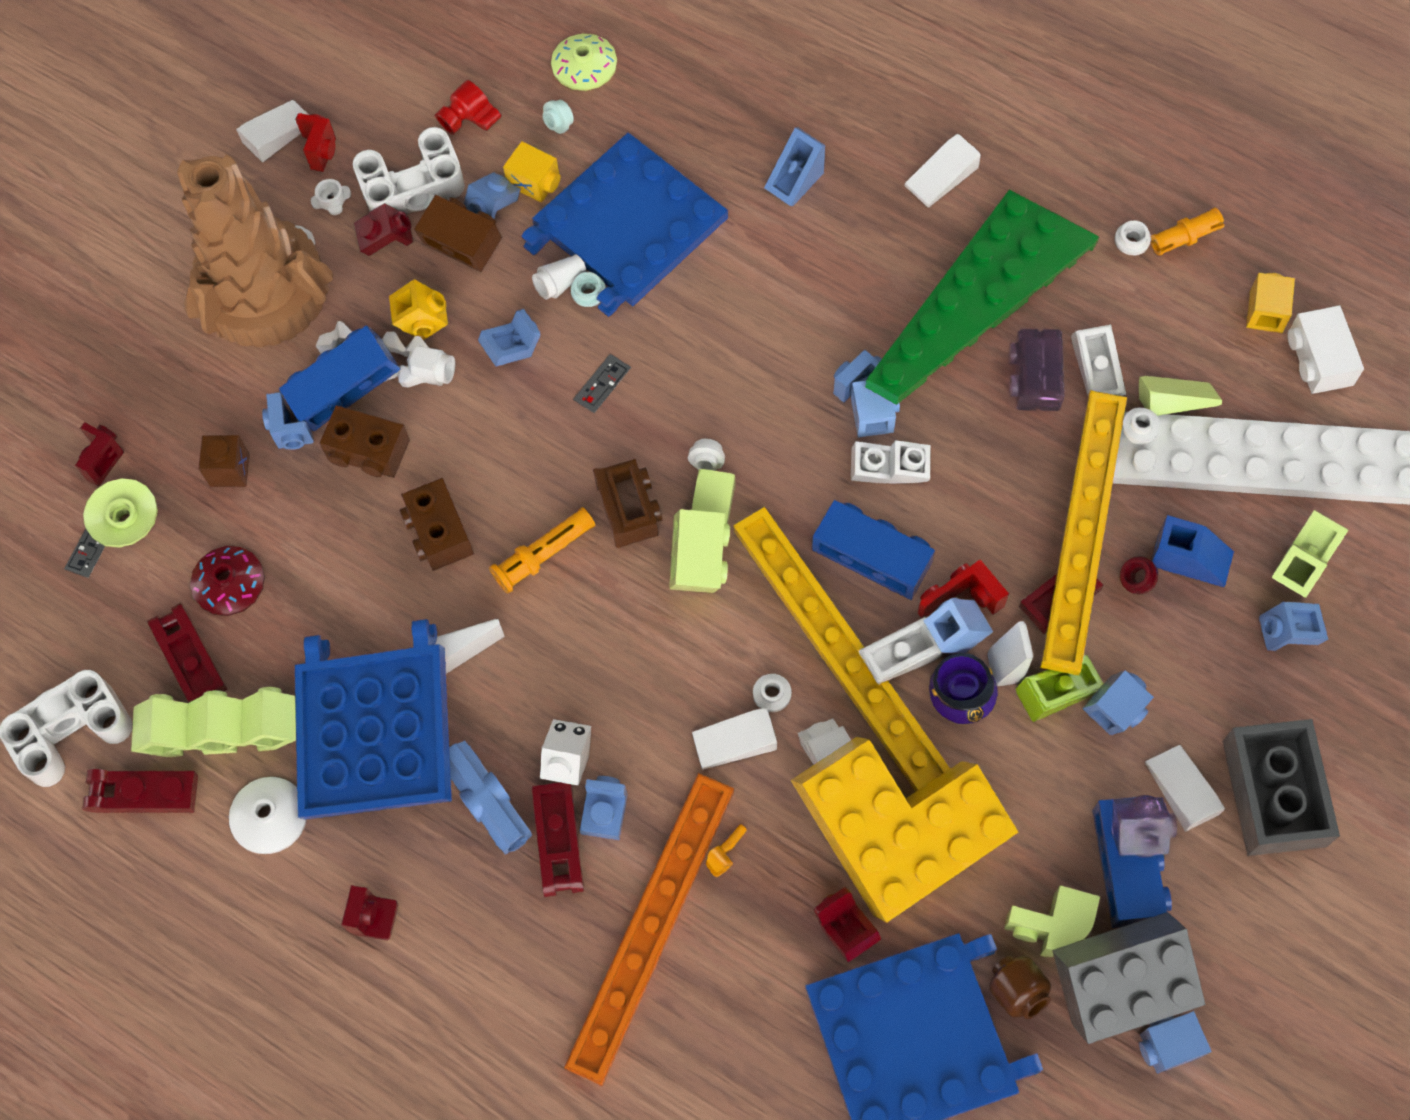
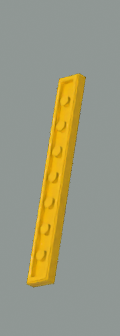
[1040,390,1127,676]

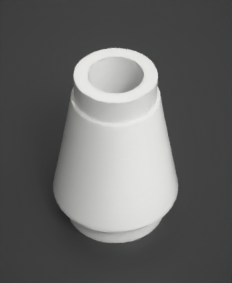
[532,254,586,300]

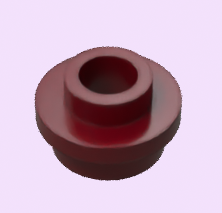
[1120,556,1158,595]

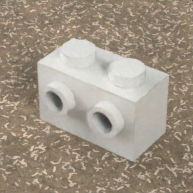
[1288,305,1364,394]

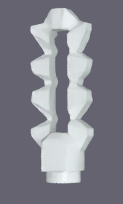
[316,321,455,388]

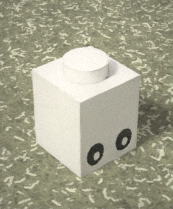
[540,719,591,786]

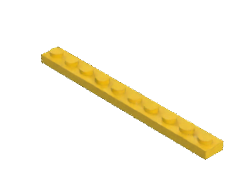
[733,507,950,792]

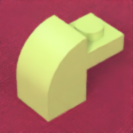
[1272,510,1348,598]
[1004,885,1100,957]

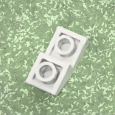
[851,440,931,484]

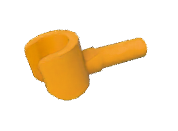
[706,824,747,877]

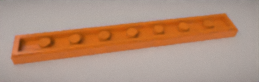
[564,773,734,1087]

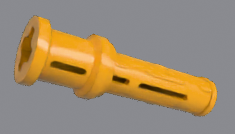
[489,507,595,594]

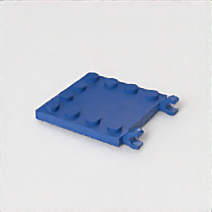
[521,132,728,317]
[295,619,452,820]
[805,933,1044,1120]

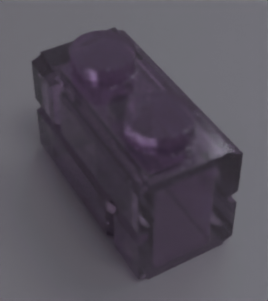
[1008,329,1065,411]

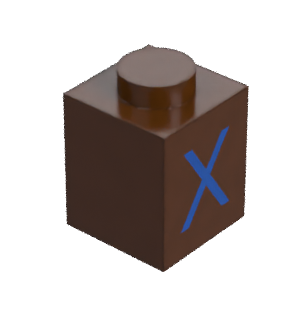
[198,435,250,487]

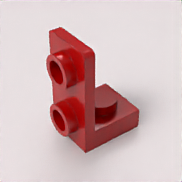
[917,559,1009,618]

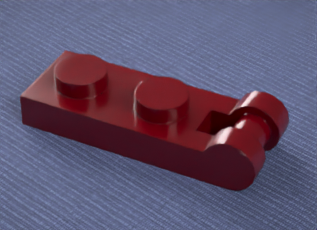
[147,603,228,702]
[82,769,198,813]
[532,782,584,897]

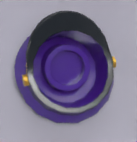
[929,653,998,724]

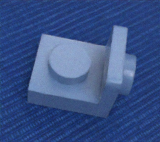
[1259,602,1329,651]
[580,776,628,840]

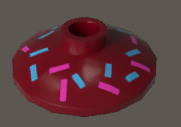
[190,546,265,616]

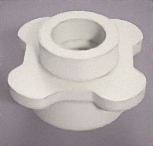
[311,179,351,215]

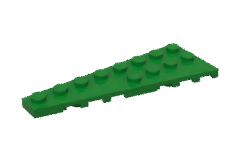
[865,189,1099,405]

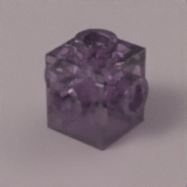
[1111,795,1177,857]

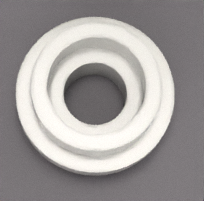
[1115,221,1151,255]
[1122,408,1160,444]
[688,439,725,471]
[753,674,792,712]

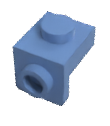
[464,172,520,219]
[478,309,540,366]
[833,350,882,403]
[262,392,314,450]

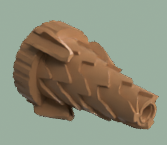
[177,154,333,347]

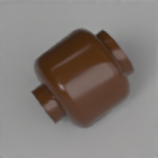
[989,956,1051,1019]

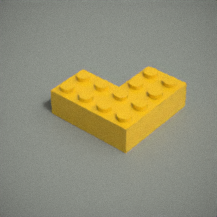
[790,737,1019,923]

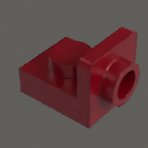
[75,422,124,487]
[341,885,399,941]

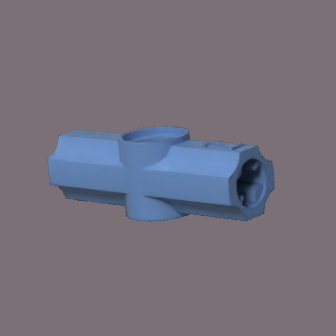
[449,741,532,855]

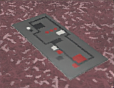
[573,354,632,413]
[64,529,105,578]

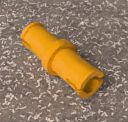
[1150,207,1225,256]

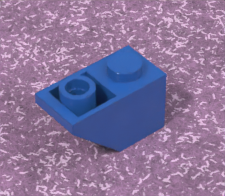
[1151,515,1234,587]

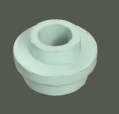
[543,100,574,134]
[571,272,606,307]

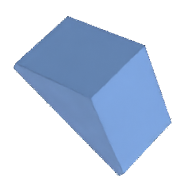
[764,127,825,206]

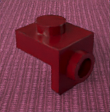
[354,203,413,256]
[814,887,881,963]

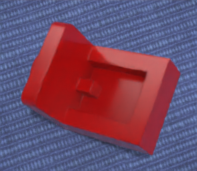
[295,113,336,172]

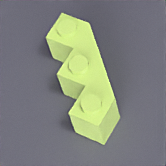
[131,687,296,757]

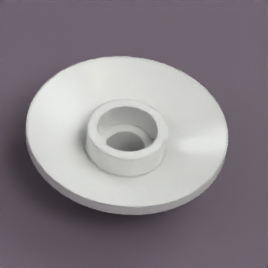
[229,777,307,854]

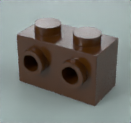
[414,194,502,272]
[320,405,410,478]
[399,478,474,571]

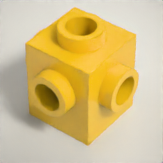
[389,279,448,340]

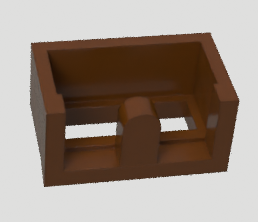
[593,459,663,548]

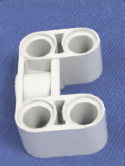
[353,127,465,214]
[0,670,132,787]

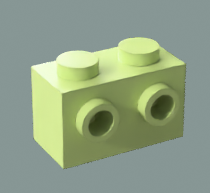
[669,509,730,593]

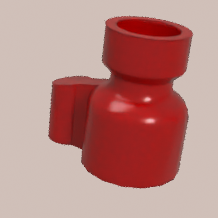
[435,80,502,135]

